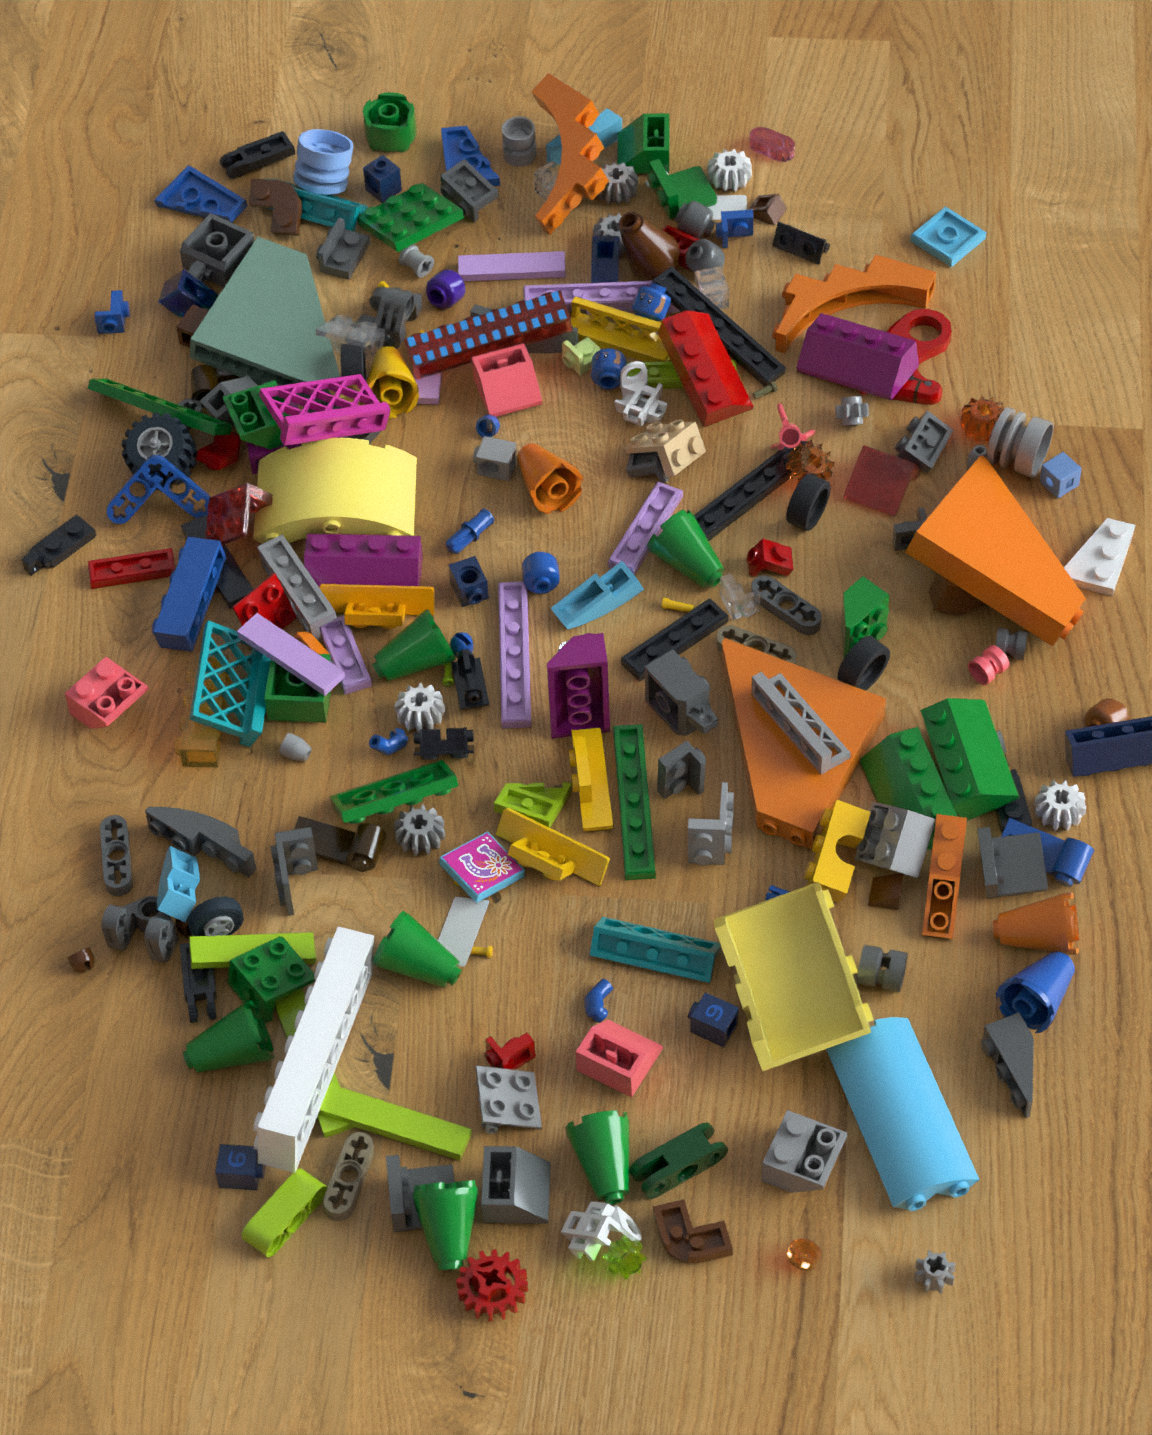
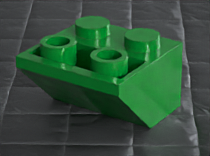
[617,113,670,173]
[223,380,292,449]
[841,576,889,659]

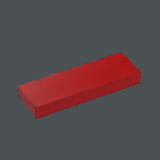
[88,548,176,589]

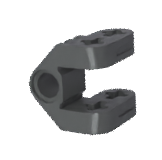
[352,287,422,349]
[101,896,179,963]

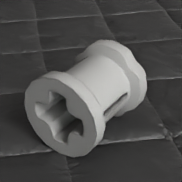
[399,244,434,278]

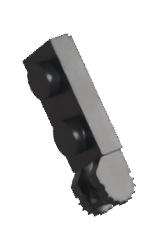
[220,131,295,179]
[180,943,217,1023]

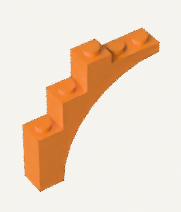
[532,73,609,235]
[772,254,936,353]

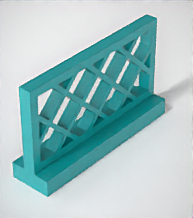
[189,621,271,747]

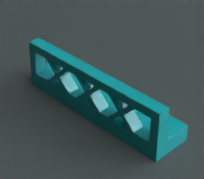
[265,178,368,232]
[589,916,721,983]

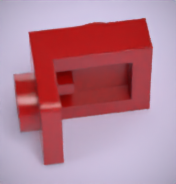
[196,432,242,470]
[746,538,794,577]

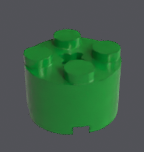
[363,92,417,152]

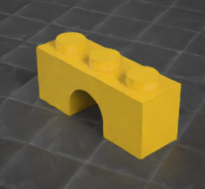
[803,800,871,903]

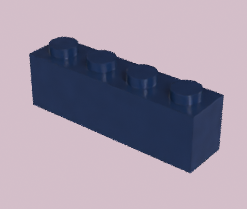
[1065,716,1152,777]

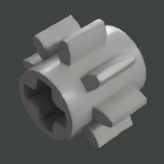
[835,396,869,426]
[915,1250,956,1294]

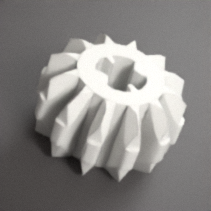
[708,148,752,192]
[394,683,445,732]
[1034,779,1086,831]

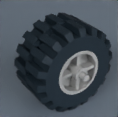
[122,413,197,490]

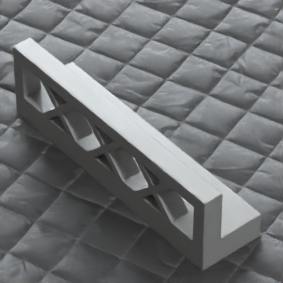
[257,534,337,642]
[751,671,851,775]

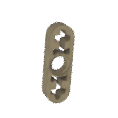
[716,625,796,664]
[323,1132,375,1221]

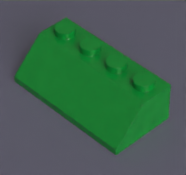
[920,698,1020,821]
[860,727,958,850]

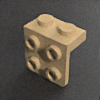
[624,420,706,477]

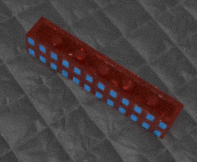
[404,290,573,380]

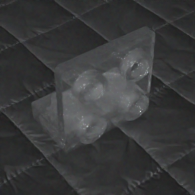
[315,315,386,362]

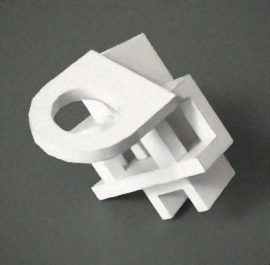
[614,361,668,426]
[561,1201,642,1261]

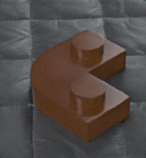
[249,179,302,235]
[653,1199,733,1264]

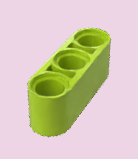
[241,1168,328,1258]

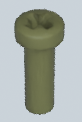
[752,381,778,399]

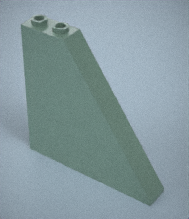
[189,237,340,409]

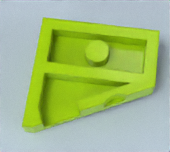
[494,782,572,828]

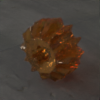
[960,395,1004,443]
[785,440,835,485]

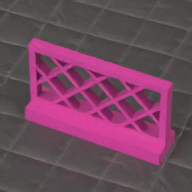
[259,374,390,446]

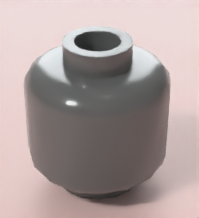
[675,201,716,239]
[685,239,725,279]

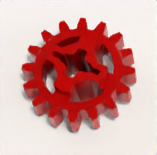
[456,1249,529,1321]

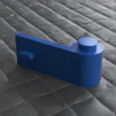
[1001,818,1095,887]

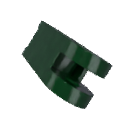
[629,1122,728,1199]

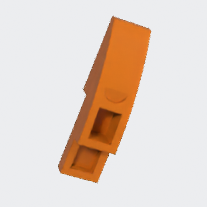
[922,814,967,939]

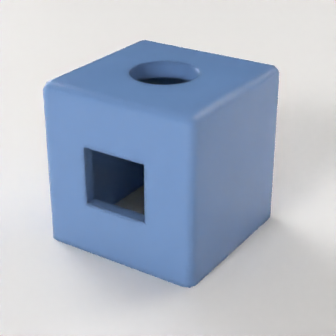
[1040,452,1081,498]

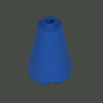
[996,951,1075,1033]

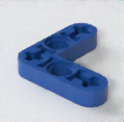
[107,455,212,524]

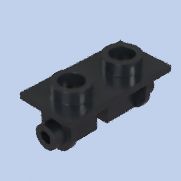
[772,221,830,265]
[451,649,489,710]
[413,727,474,760]

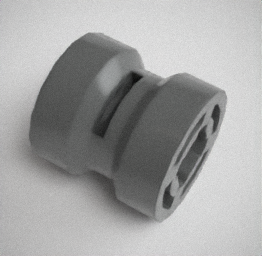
[996,628,1028,661]

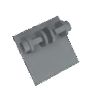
[475,1066,542,1134]

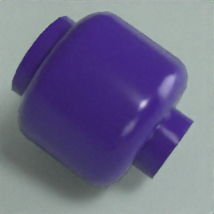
[426,269,466,309]

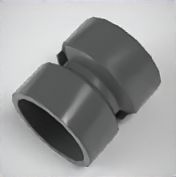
[857,944,908,993]

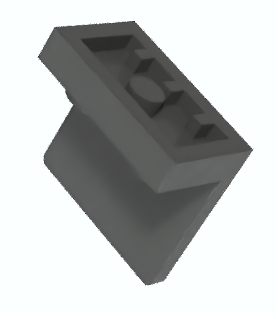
[271,827,318,916]
[977,827,1048,899]
[386,1155,455,1232]

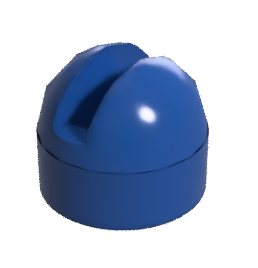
[476,415,500,438]
[450,632,474,657]

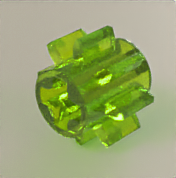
[603,1235,647,1280]

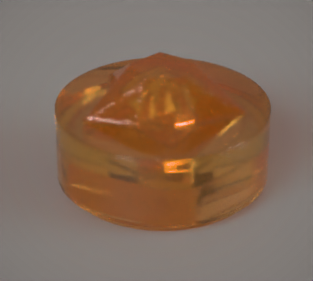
[787,1238,822,1271]

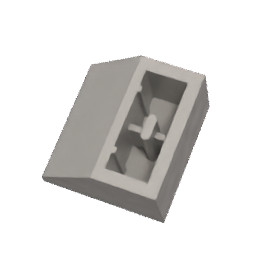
[854,801,936,878]
[762,1110,848,1193]

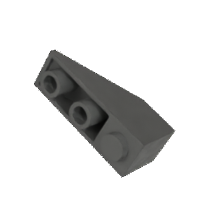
[981,1013,1034,1118]

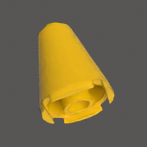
[366,346,419,418]

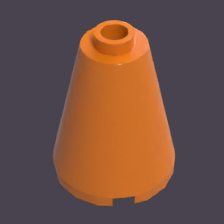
[517,443,583,514]
[993,892,1079,955]

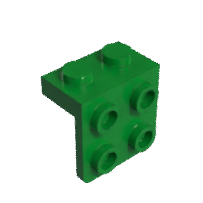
[647,159,717,219]

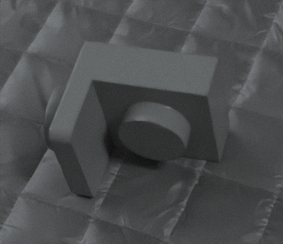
[626,451,669,483]
[892,507,928,551]

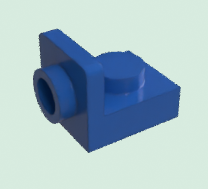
[716,210,754,248]

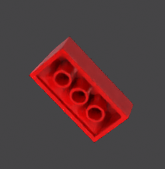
[658,310,754,427]

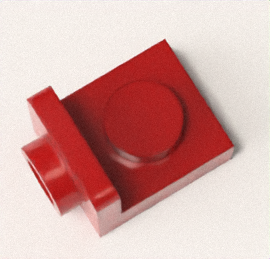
[484,1032,536,1070]

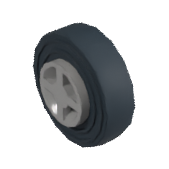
[188,896,244,937]

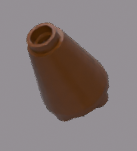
[619,212,680,281]

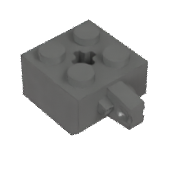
[180,213,255,289]
[645,649,718,736]

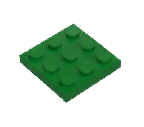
[357,183,464,252]

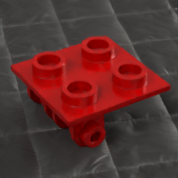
[232,573,297,630]

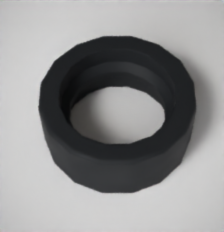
[341,343,366,381]
[786,474,831,531]
[837,636,890,691]

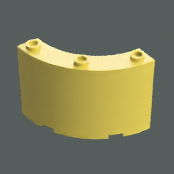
[253,438,417,544]
[713,882,874,1071]

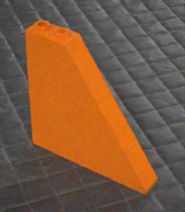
[905,455,1086,646]
[722,638,886,849]

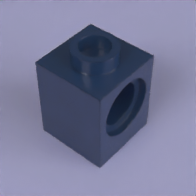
[363,155,402,203]
[448,556,489,607]

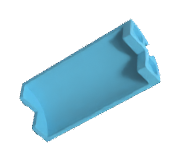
[826,1017,979,1211]

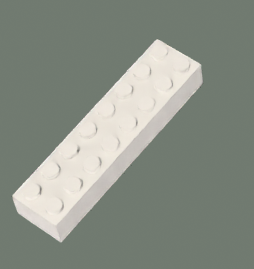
[253,926,374,1173]

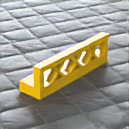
[568,296,670,362]

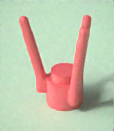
[771,403,815,450]

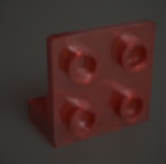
[843,445,921,516]
[205,482,273,545]

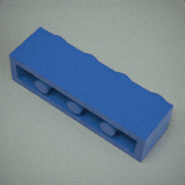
[152,537,226,652]

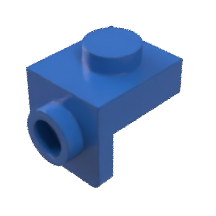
[94,290,130,334]

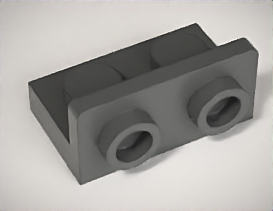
[440,159,498,222]
[316,218,370,280]
[893,411,954,473]
[657,741,706,799]

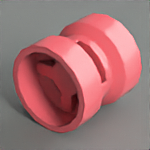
[968,645,1009,685]

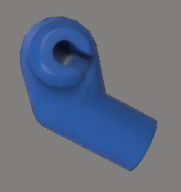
[369,728,408,756]
[584,978,613,1023]

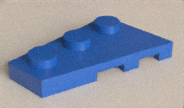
[441,126,500,186]
[154,165,248,223]

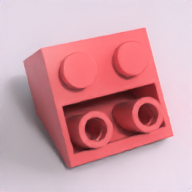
[472,343,542,417]
[65,657,149,729]
[575,1020,663,1098]

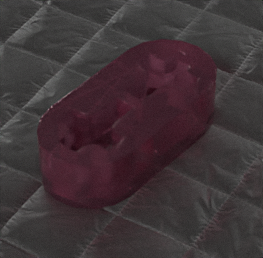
[749,127,795,162]

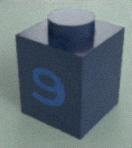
[688,992,739,1047]
[215,1144,266,1191]

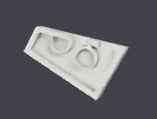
[1064,518,1135,596]

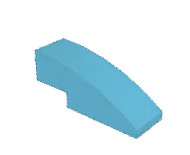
[546,108,622,166]
[550,561,644,630]
[157,846,200,922]

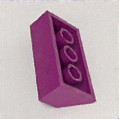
[796,313,919,400]
[304,533,423,587]
[547,633,610,739]

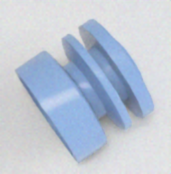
[293,129,353,195]

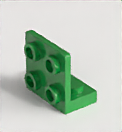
[227,936,315,1024]

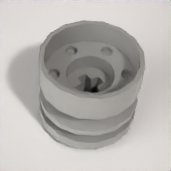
[987,407,1054,478]

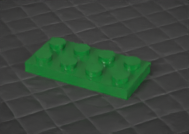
[330,760,459,824]

